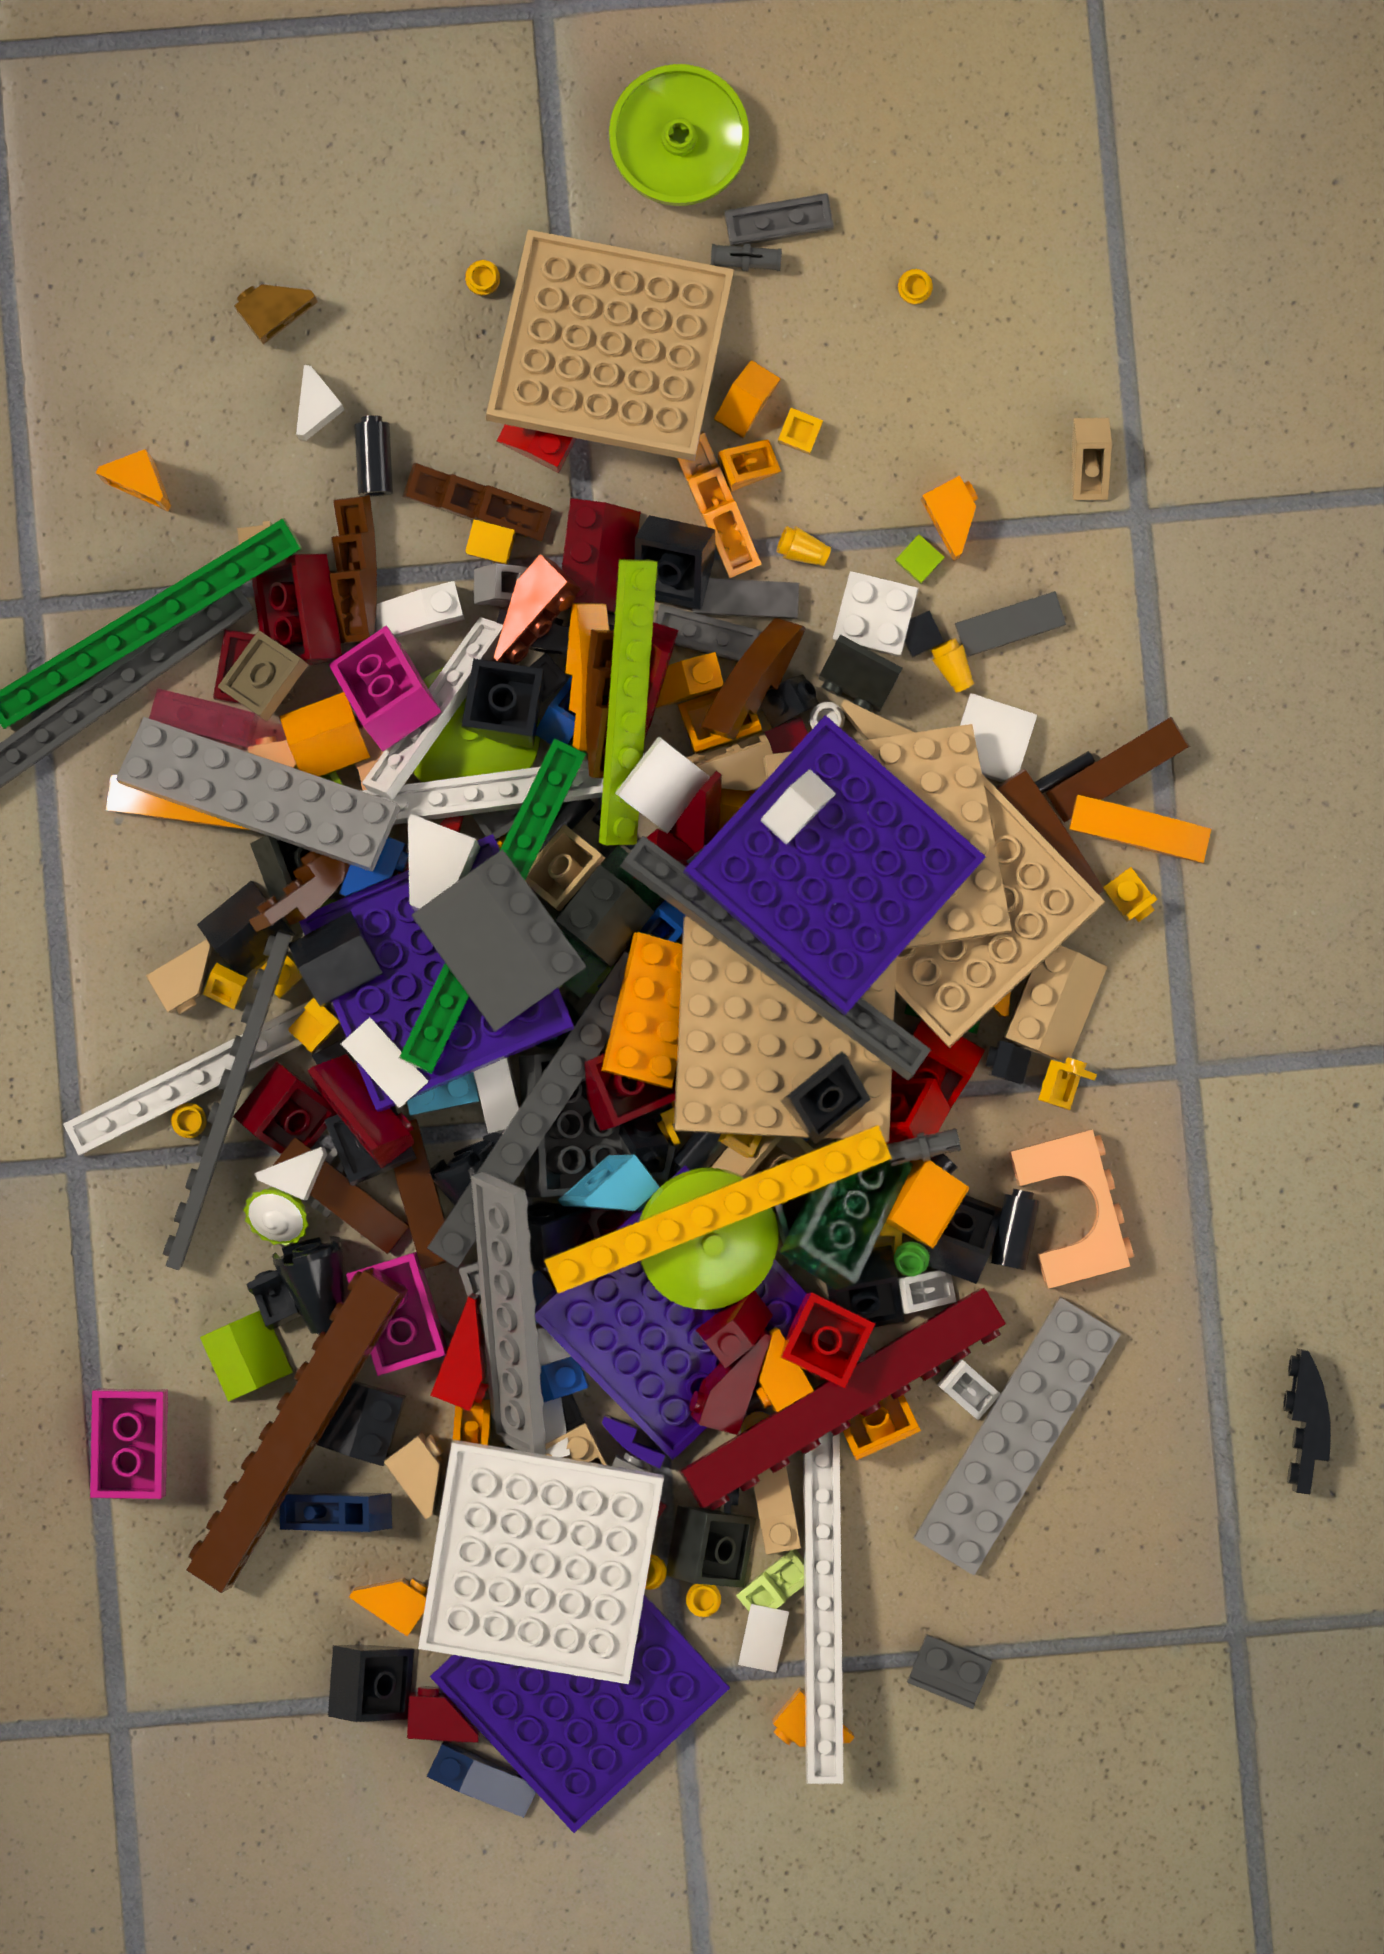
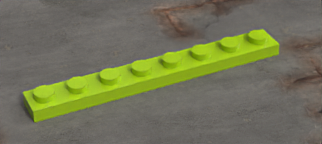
[599,560,657,845]

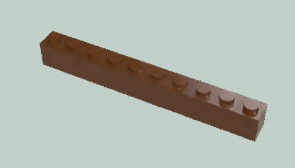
[186,1267,408,1593]

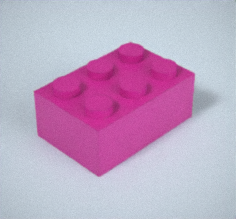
[328,625,441,751]
[346,1252,448,1376]
[90,1388,168,1499]

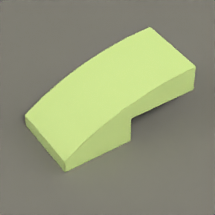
[736,1549,804,1611]

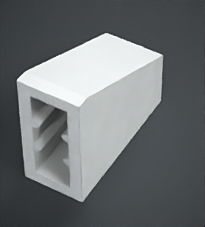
[408,814,480,912]
[473,1057,520,1133]

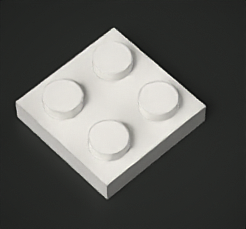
[833,571,918,657]

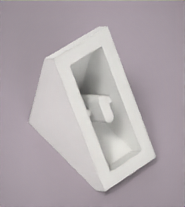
[296,365,344,441]
[760,769,836,845]
[255,1147,327,1200]
[898,1269,956,1314]
[937,1359,1001,1420]

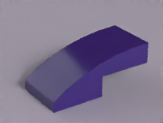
[602,1415,665,1469]

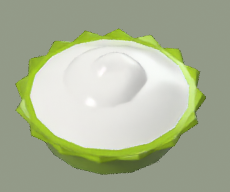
[243,1187,309,1246]

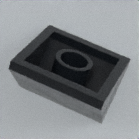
[197,880,296,976]
[288,911,383,1007]
[781,1051,871,1144]

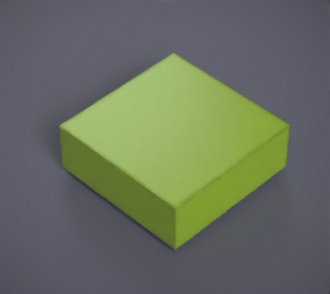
[895,534,945,585]

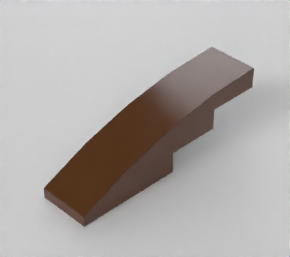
[403,463,552,542]
[330,495,377,643]
[701,618,806,740]
[586,629,614,778]
[1046,717,1190,823]
[995,769,1105,895]
[394,1119,447,1270]
[273,1137,409,1254]

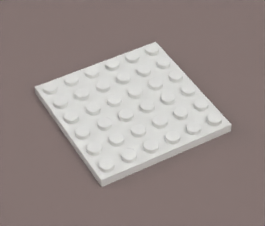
[418,1440,664,1684]

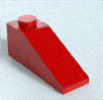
[430,1293,488,1411]

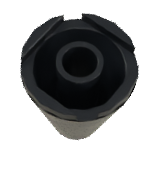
[429,1140,494,1206]
[272,1236,344,1336]

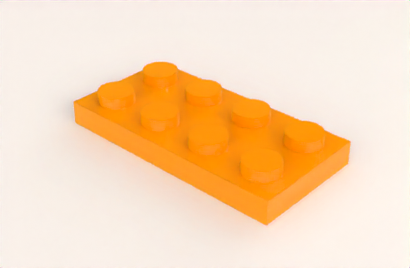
[601,932,682,1088]

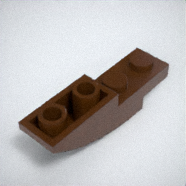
[249,851,351,932]

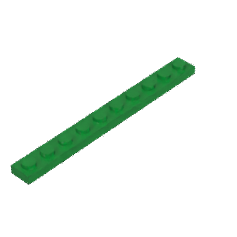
[0,518,303,729]
[399,738,586,1074]

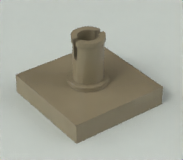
[218,630,309,721]

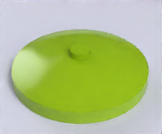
[609,64,749,206]
[413,667,541,782]
[639,1168,778,1310]

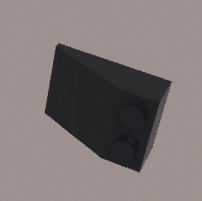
[317,1381,406,1466]

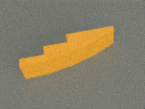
[677,431,762,578]
[565,603,609,751]
[106,775,249,830]
[1069,795,1211,863]

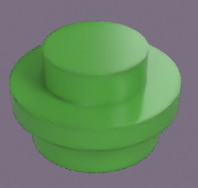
[894,1242,930,1276]

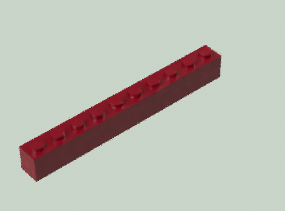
[679,1287,1006,1510]

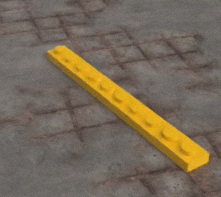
[544,1125,892,1294]

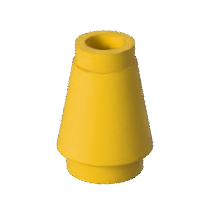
[776,526,831,567]
[931,638,975,693]

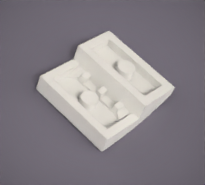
[960,693,1037,783]
[615,737,710,833]

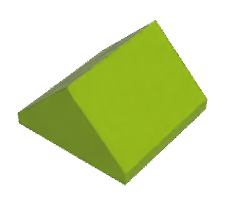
[200,1310,293,1402]

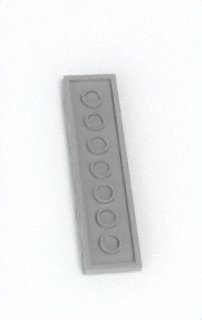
[116,717,400,872]
[471,1172,546,1455]
[913,1297,1121,1575]

